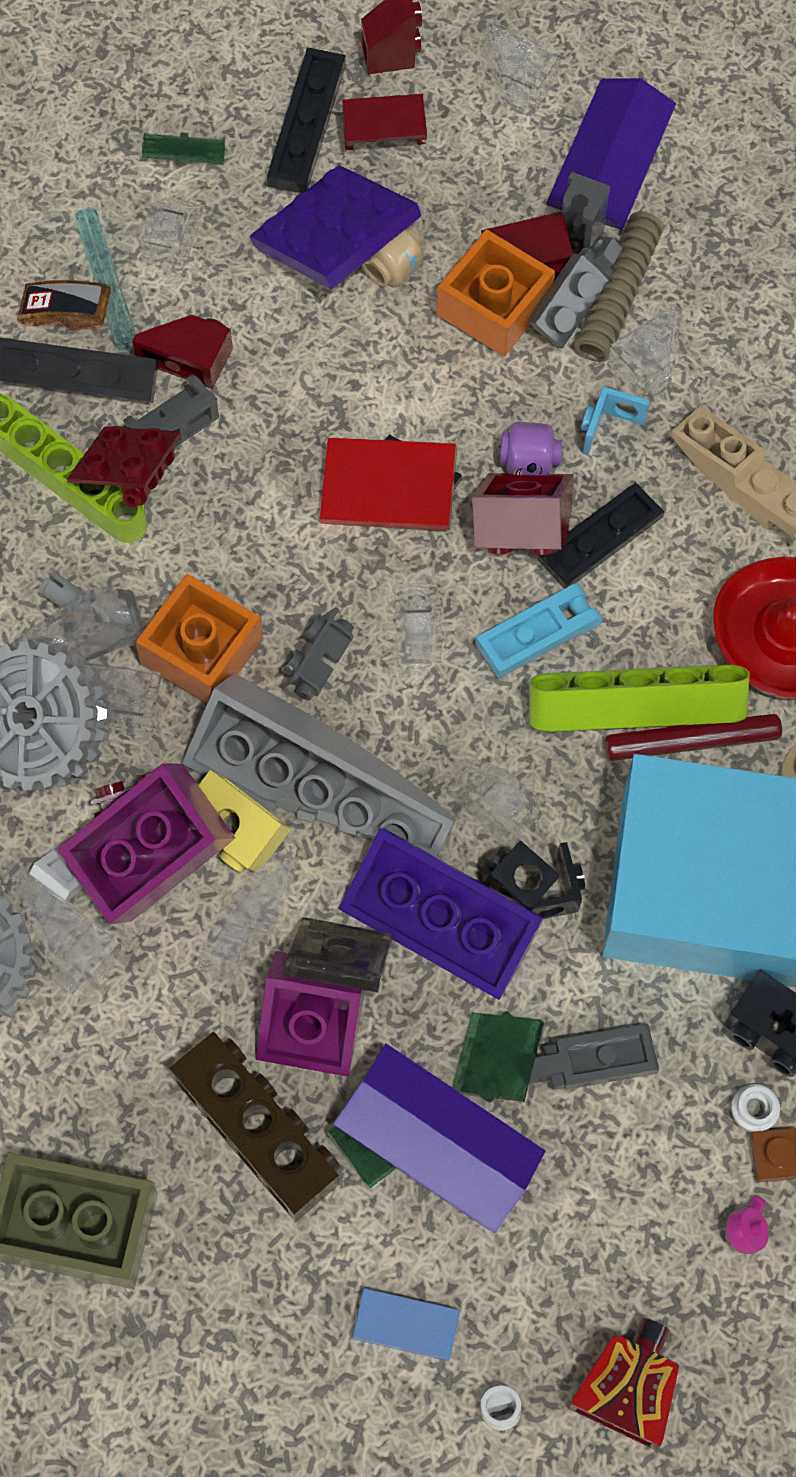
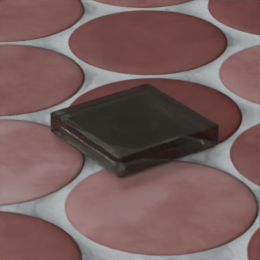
[284,917,393,993]

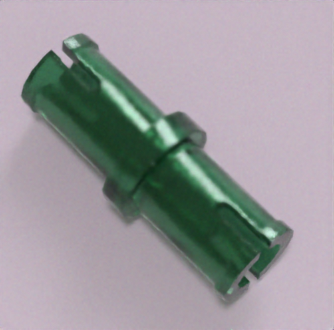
[142,132,225,166]

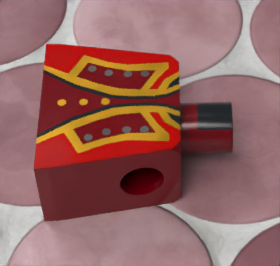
[568,1318,679,1450]

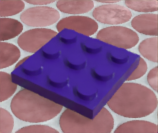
[249,165,422,289]

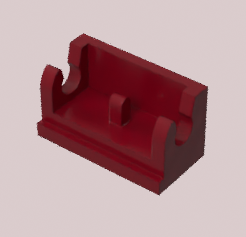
[342,93,427,150]

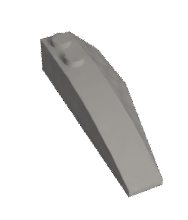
[182,673,456,857]

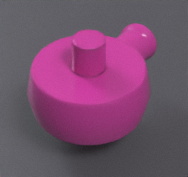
[726,1196,769,1254]

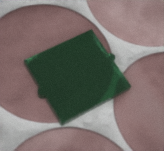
[452,1011,544,1103]

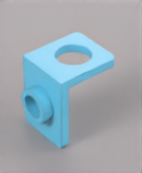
[581,386,650,455]

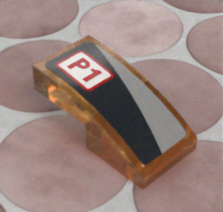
[17,280,111,330]

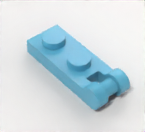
[475,583,603,679]

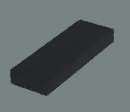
[537,482,664,589]

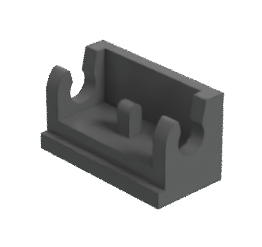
[562,172,610,254]
[123,374,219,448]

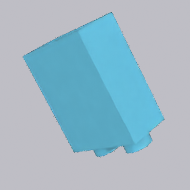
[602,754,796,987]

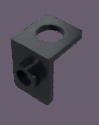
[483,840,559,909]
[529,842,585,919]

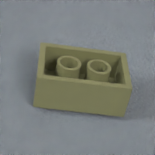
[0,1152,158,1290]

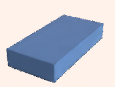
[352,1288,460,1362]

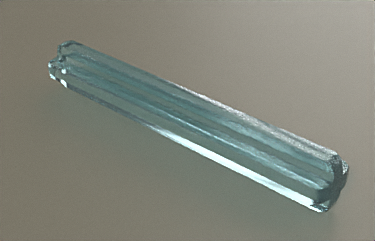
[75,207,136,351]

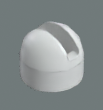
[481,1385,521,1431]

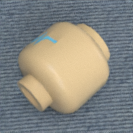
[363,227,424,286]

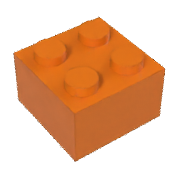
[436,229,555,357]
[136,573,264,704]

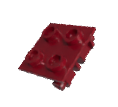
[67,426,182,508]

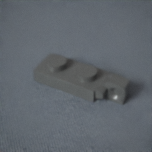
[528,235,623,349]
[522,1024,659,1090]

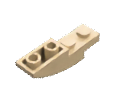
[671,406,796,539]

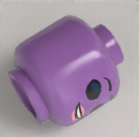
[500,422,562,475]

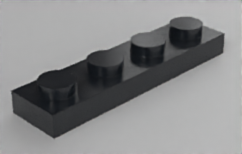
[267,47,346,193]
[0,337,159,402]

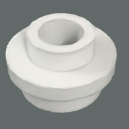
[731,1084,780,1132]

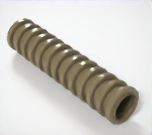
[575,211,664,362]

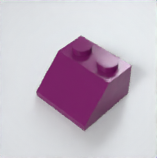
[256,951,368,1077]

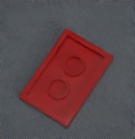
[320,438,457,531]

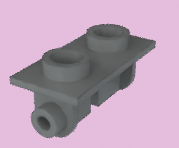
[278,607,354,701]

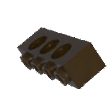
[169,1031,340,1223]

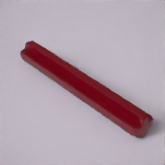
[605,714,782,761]

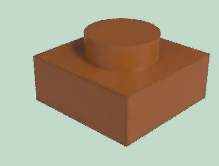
[750,1128,796,1183]

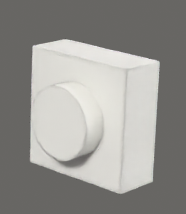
[28,844,84,904]

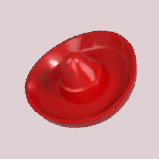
[713,557,796,700]

